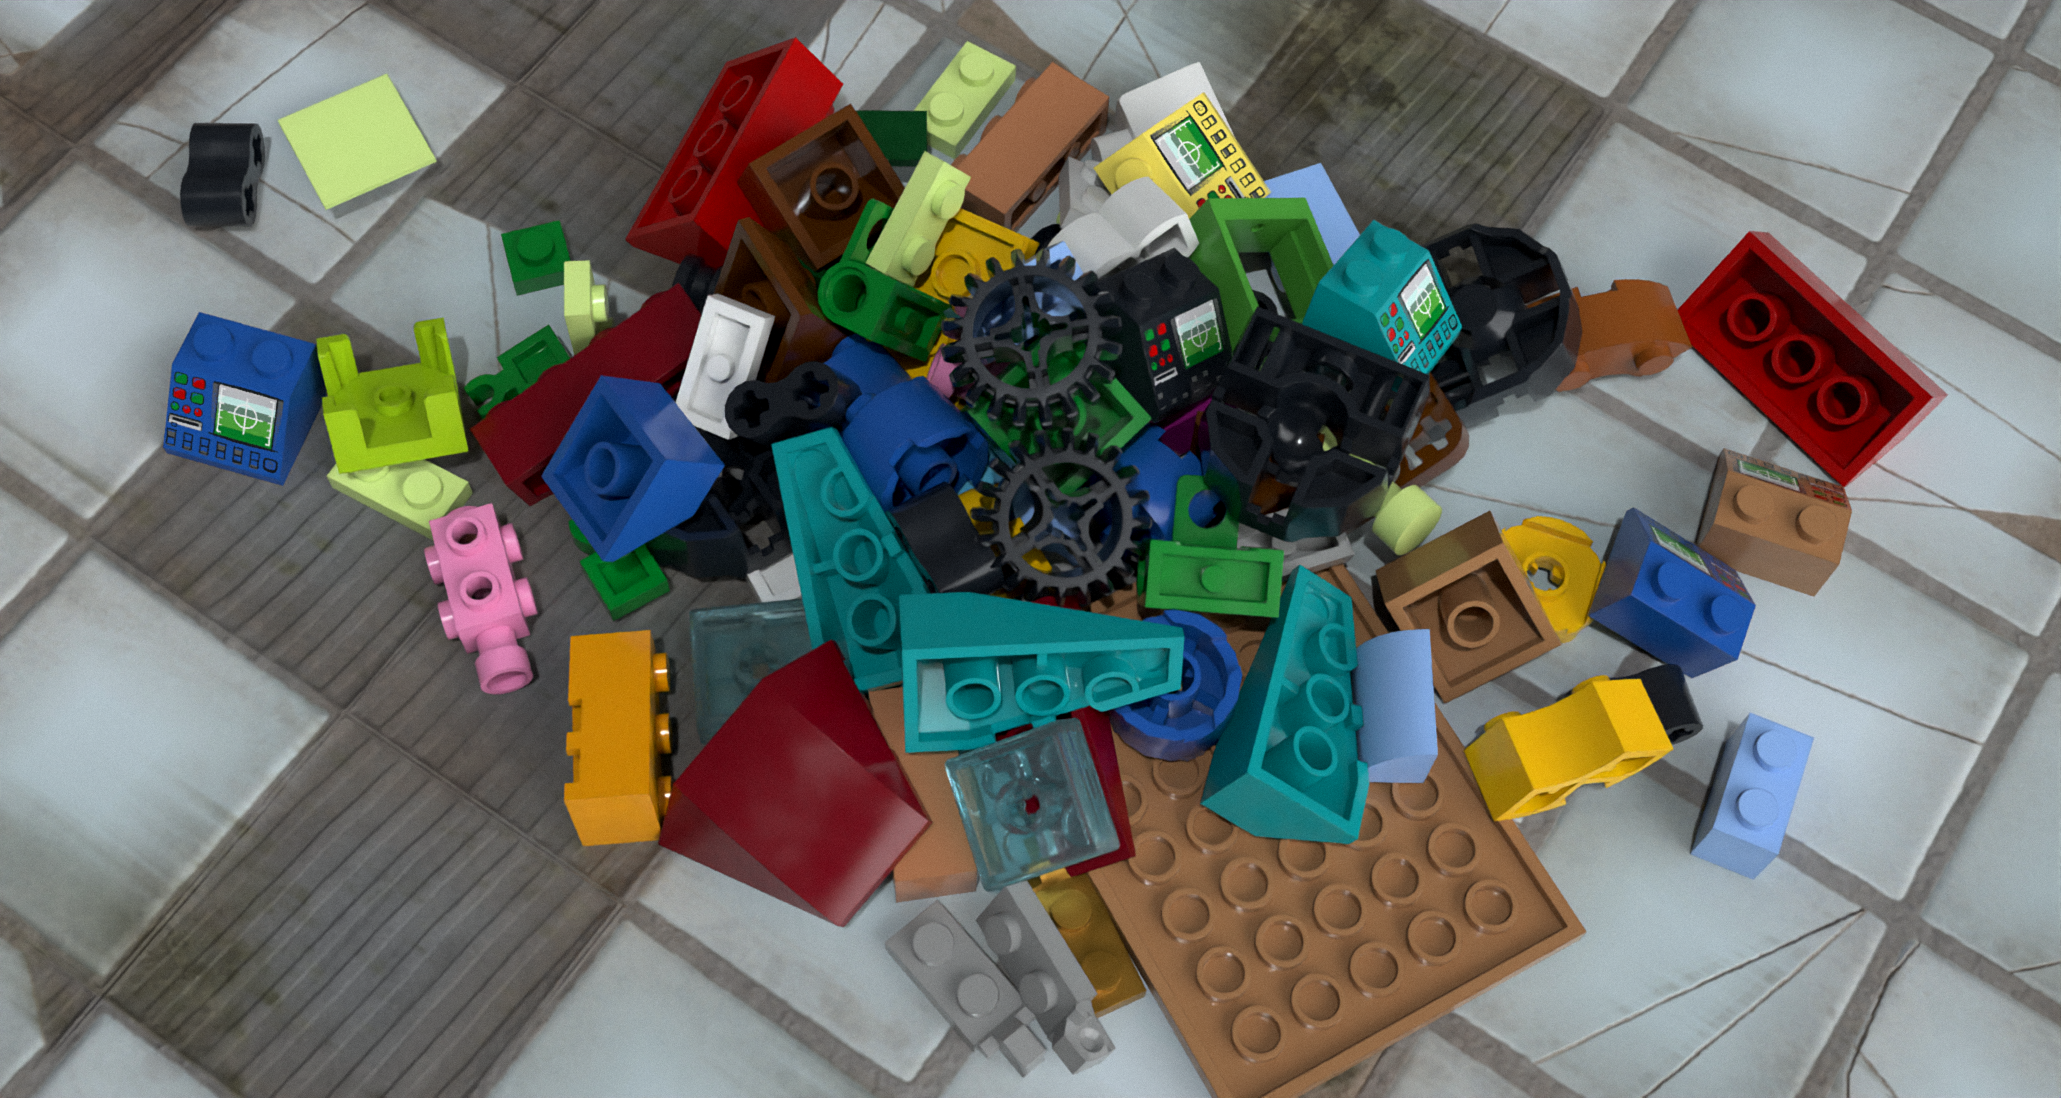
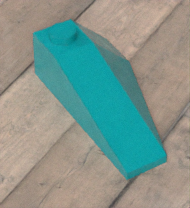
[771,427,930,700]
[1200,565,1370,844]
[899,592,1184,753]

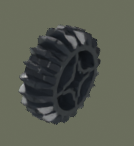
[941,248,1122,430]
[970,427,1152,607]

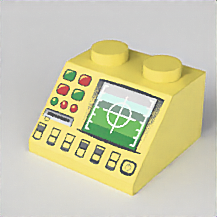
[1094,92,1271,219]

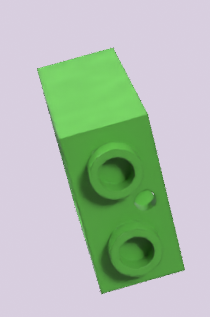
[1188,198,1333,365]

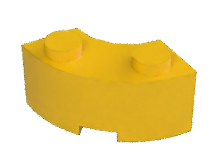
[1463,675,1674,821]

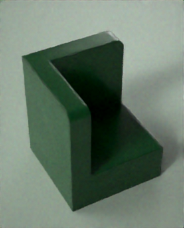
[856,110,927,167]

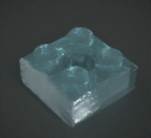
[689,598,812,745]
[944,718,1120,892]

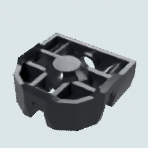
[1420,223,1583,444]
[1197,306,1430,543]
[645,376,804,579]

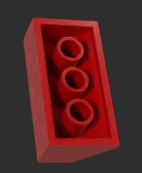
[625,37,843,268]
[1678,231,1948,487]

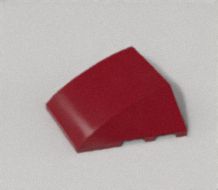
[658,639,933,928]

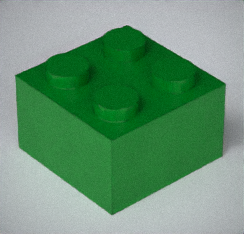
[960,333,1152,509]

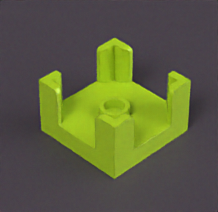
[316,317,468,474]

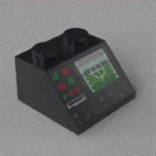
[1076,248,1232,424]

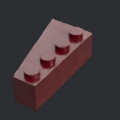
[470,283,702,506]

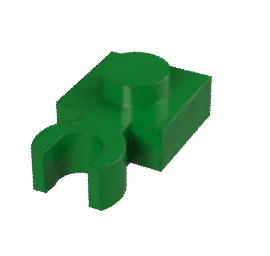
[464,324,571,419]
[568,519,670,621]

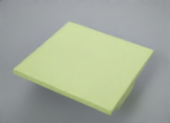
[277,74,437,210]

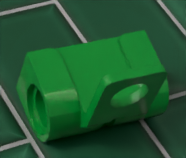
[818,198,950,362]
[1136,475,1284,618]

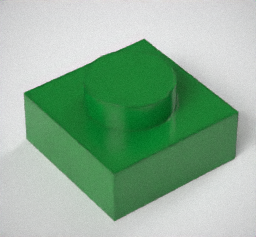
[501,220,571,296]

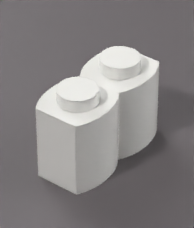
[1047,176,1199,281]

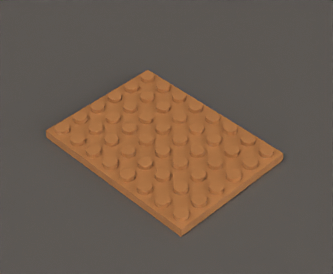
[1081,507,1587,1098]

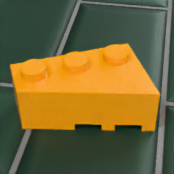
[564,630,673,846]

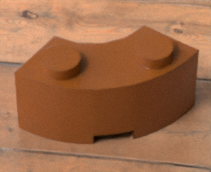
[1527,279,1692,392]

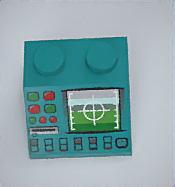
[1302,220,1462,392]

